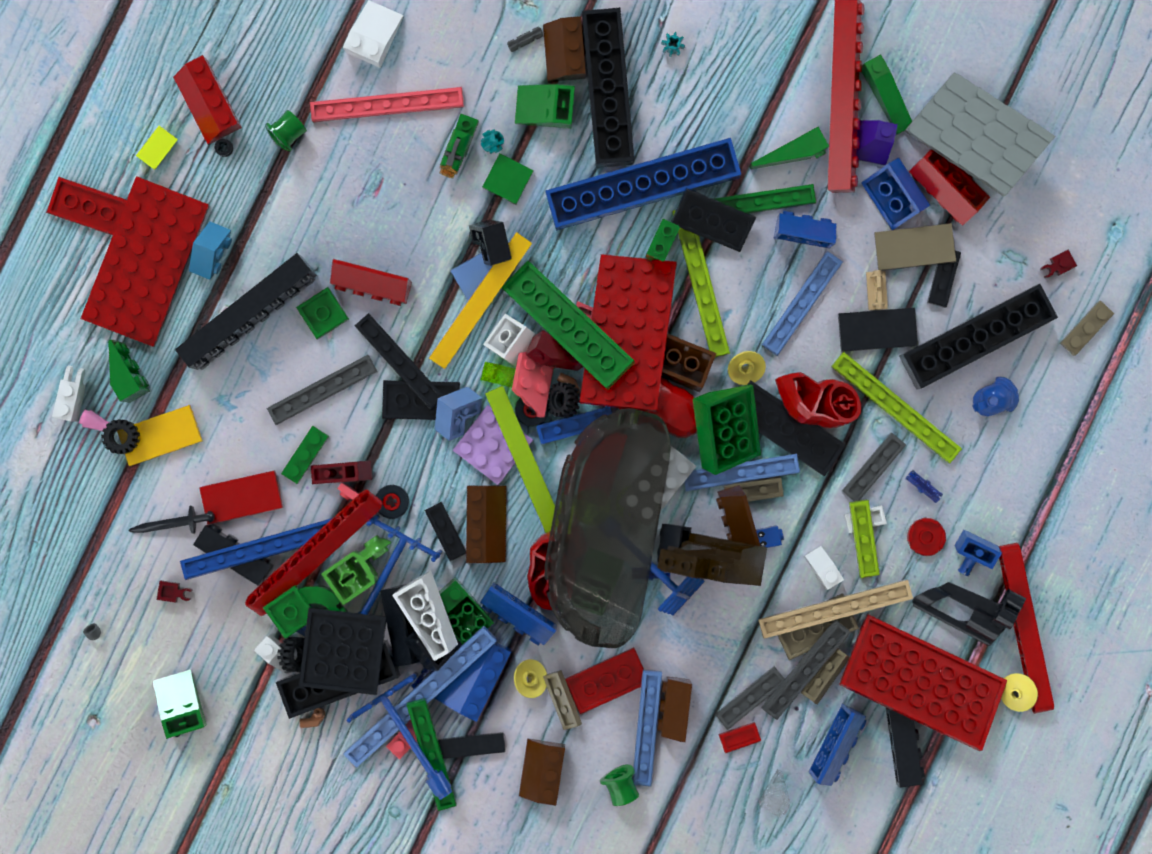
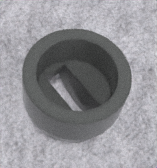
[83,623,101,640]

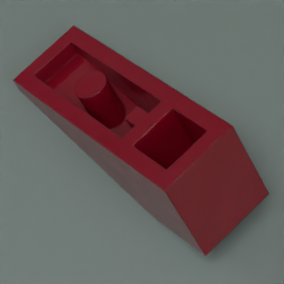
[526,330,583,371]
[311,461,372,485]

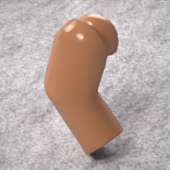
[557,373,580,393]
[300,707,325,728]

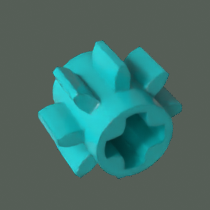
[661,32,685,57]
[481,129,504,154]

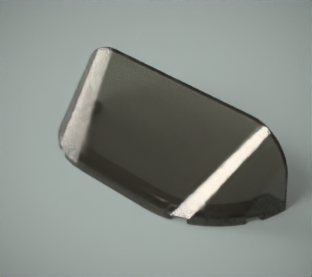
[545,409,671,648]

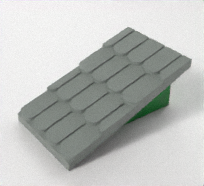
[904,72,1056,197]

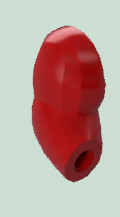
[775,372,861,428]
[619,377,697,438]
[527,525,587,610]

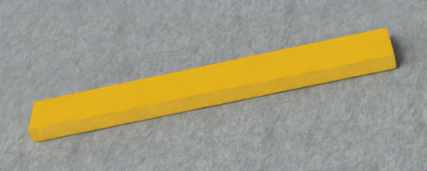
[429,232,532,369]

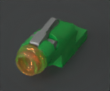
[439,114,479,179]

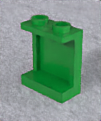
[645,219,680,262]

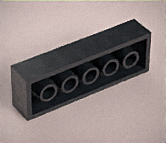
[275,639,401,719]

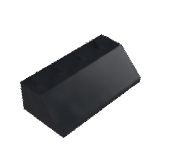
[380,584,419,666]

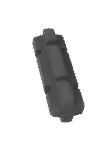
[507,27,543,52]

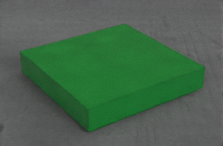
[482,153,534,205]
[296,287,349,340]
[263,585,312,639]

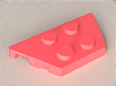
[512,352,554,418]

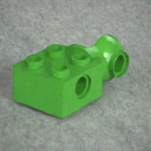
[321,535,392,605]

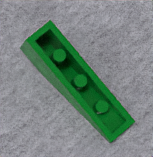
[862,54,912,135]
[749,127,829,170]

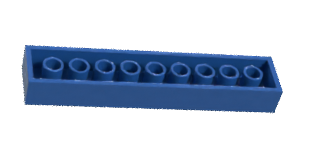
[545,138,741,231]

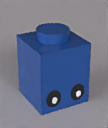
[756,525,784,548]

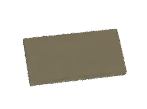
[874,223,956,271]
[777,593,859,660]

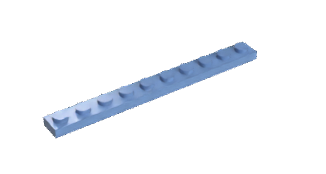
[343,626,497,768]

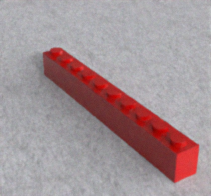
[828,0,865,193]

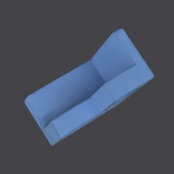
[435,387,482,441]

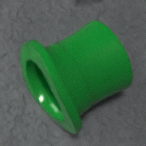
[265,110,307,152]
[600,764,639,806]

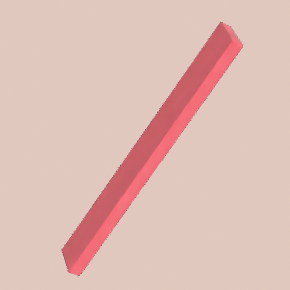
[310,87,464,122]

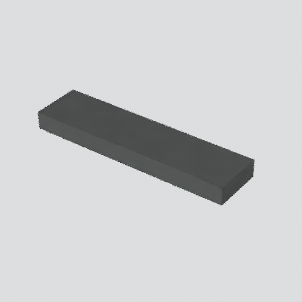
[842,433,906,502]
[715,666,785,730]

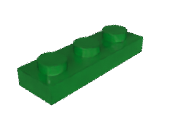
[281,426,329,484]

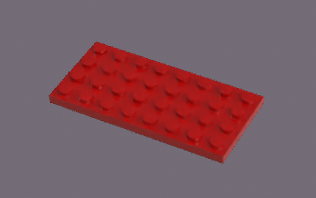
[80,176,210,347]
[580,254,677,412]
[839,614,1007,751]

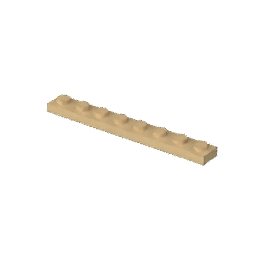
[758,579,913,639]

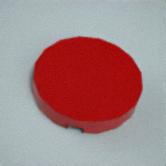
[907,518,946,556]

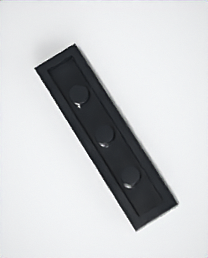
[438,732,505,759]

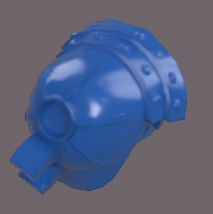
[972,377,1019,416]

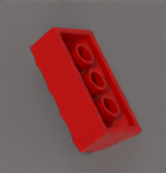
[173,55,242,145]
[908,149,990,226]
[330,259,412,306]

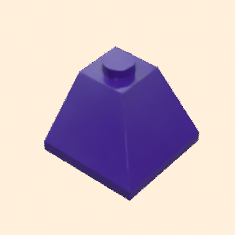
[856,120,898,166]

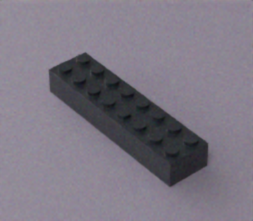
[582,7,635,168]
[175,253,317,370]
[899,284,1058,390]

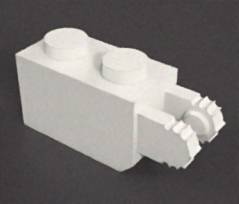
[52,365,85,422]

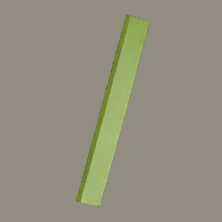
[672,210,730,358]
[831,352,962,464]
[485,386,564,533]

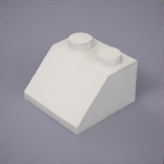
[483,314,536,367]

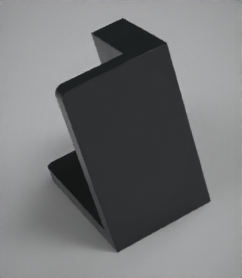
[469,220,511,266]
[404,630,462,671]

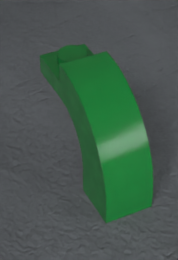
[299,585,348,612]

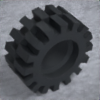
[547,382,581,418]
[101,419,140,454]
[277,637,305,672]

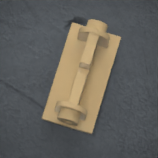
[866,270,888,310]

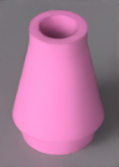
[79,409,110,432]

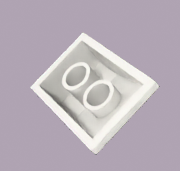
[343,0,404,68]

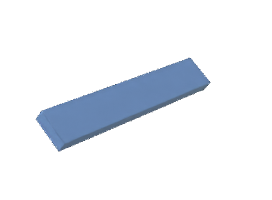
[762,251,843,356]
[684,454,800,491]
[632,670,662,786]

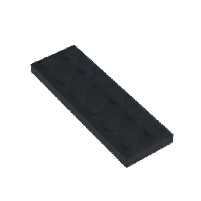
[747,380,846,476]

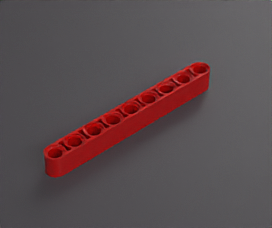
[245,490,383,616]
[998,542,1054,714]

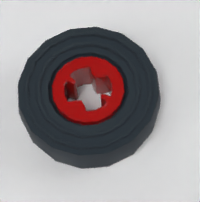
[515,398,549,427]
[376,485,409,519]

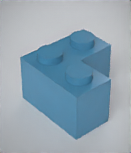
[189,221,232,280]

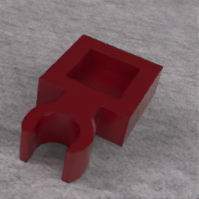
[1040,249,1077,278]
[156,580,193,603]

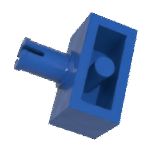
[954,529,1002,576]

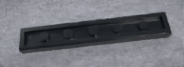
[354,313,443,410]

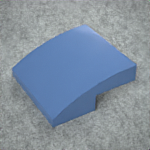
[450,253,492,300]

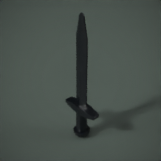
[129,505,215,534]

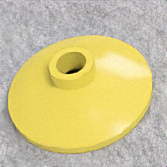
[728,351,766,385]
[514,659,547,698]
[1001,673,1038,712]

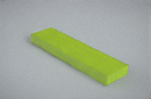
[849,499,880,578]

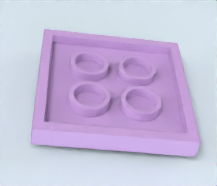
[453,405,533,485]

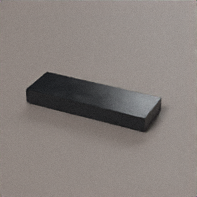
[927,250,961,308]
[424,502,466,561]

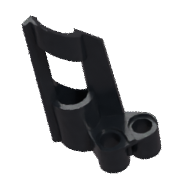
[912,582,1026,646]

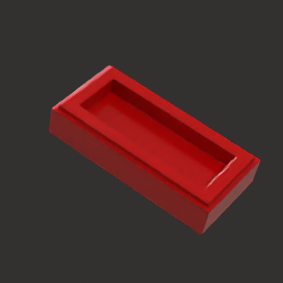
[718,722,761,753]

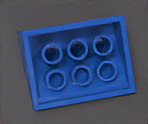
[480,582,557,646]
[434,639,512,722]
[809,703,866,786]

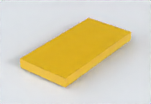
[117,405,203,466]

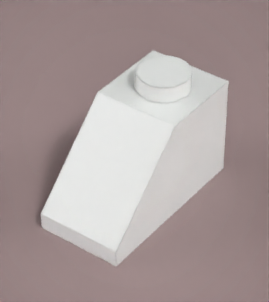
[805,546,844,590]
[254,634,297,674]

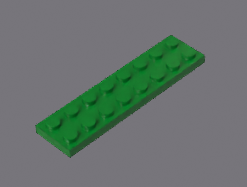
[502,261,635,390]

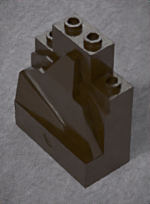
[658,533,767,586]

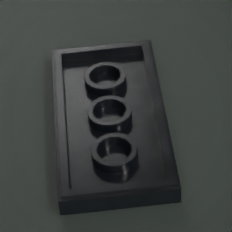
[671,188,756,252]
[838,308,918,352]
[382,380,460,420]

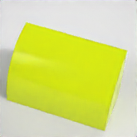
[136,126,178,170]

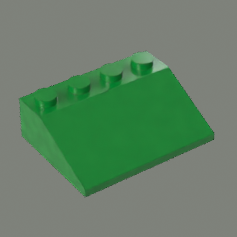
[693,385,761,475]

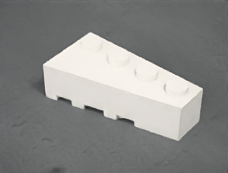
[392,570,458,661]

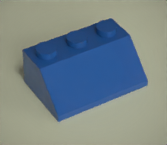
[861,158,930,230]
[773,211,837,249]

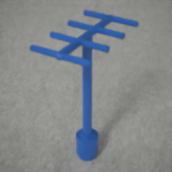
[593,510,705,616]
[358,515,442,614]
[347,672,452,800]

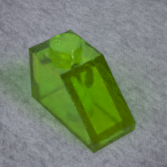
[480,362,516,388]

